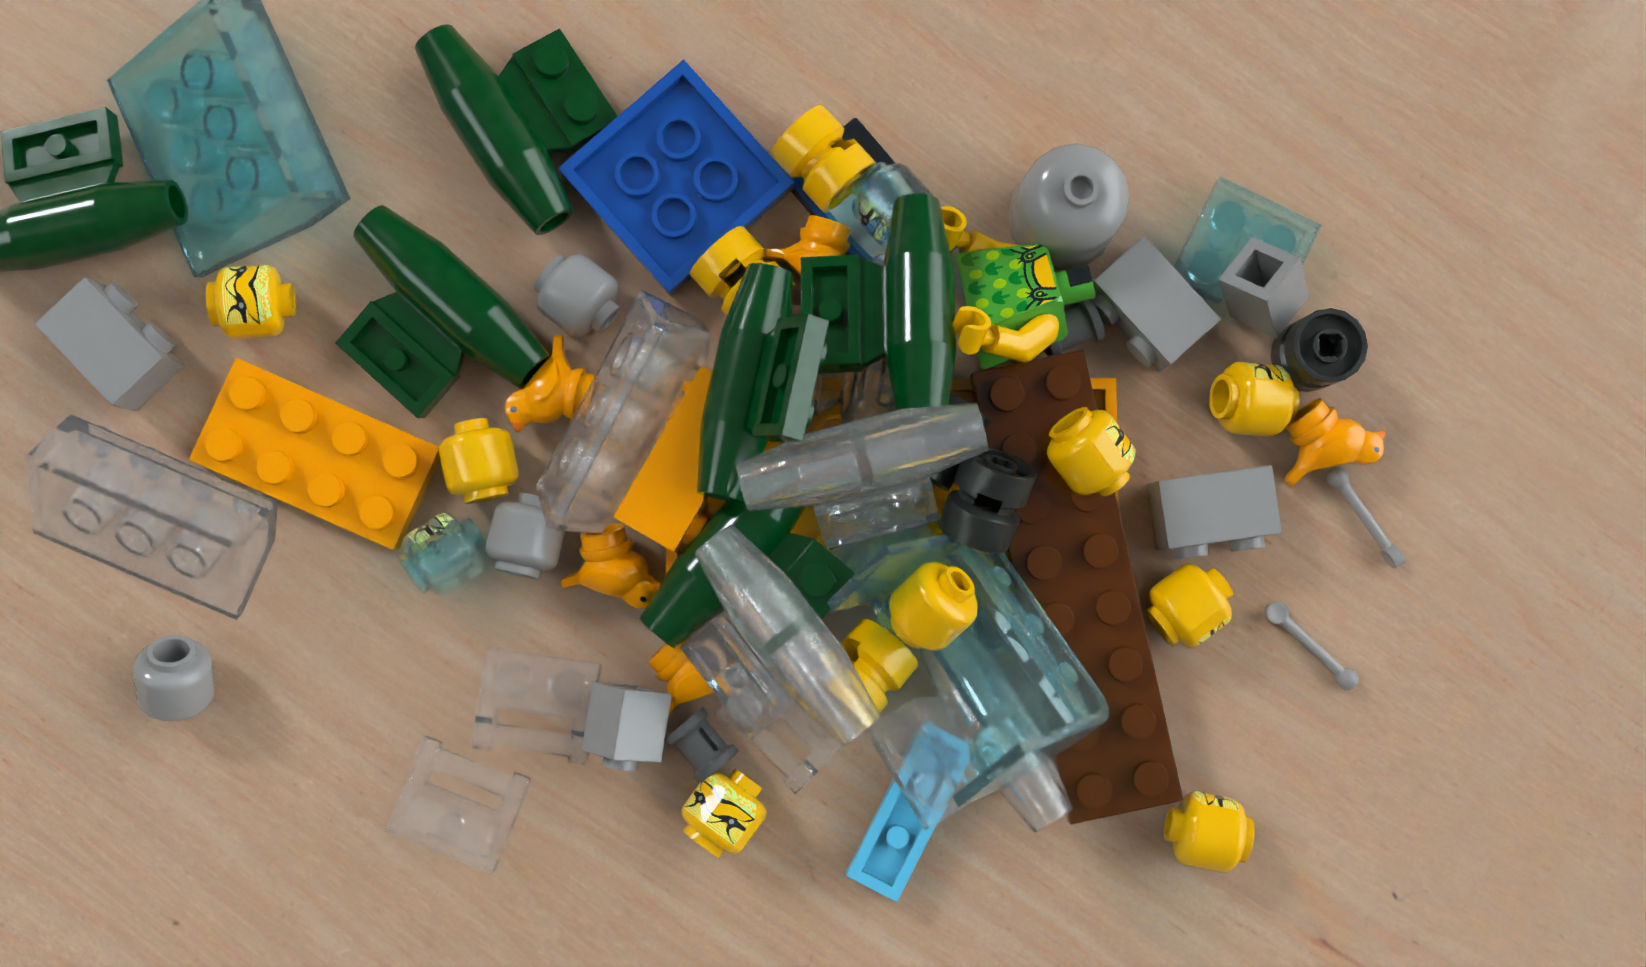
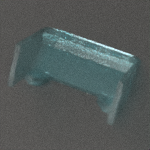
[827,534,1109,807]

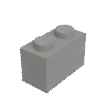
[1091,236,1221,372]
[35,277,185,411]
[1147,465,1282,559]

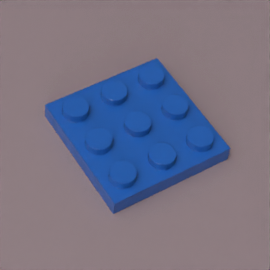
[558,59,795,297]

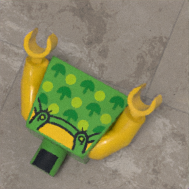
[941,206,1095,369]

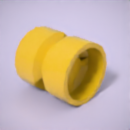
[770,104,877,213]
[689,226,796,316]
[809,618,918,729]

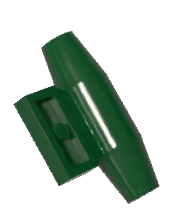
[415,24,618,235]
[0,107,188,272]
[801,193,956,429]
[335,205,550,418]
[697,263,829,503]
[639,443,859,666]

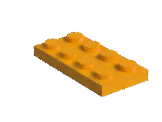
[188,358,440,550]

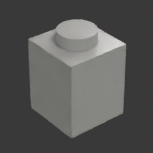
[1219,237,1309,338]
[582,681,672,771]

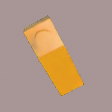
[613,365,712,553]

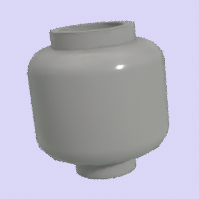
[534,253,620,337]
[485,493,566,579]
[132,635,215,721]

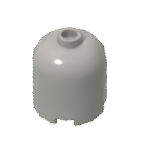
[1009,143,1129,269]

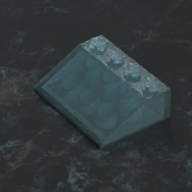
[107,0,351,277]

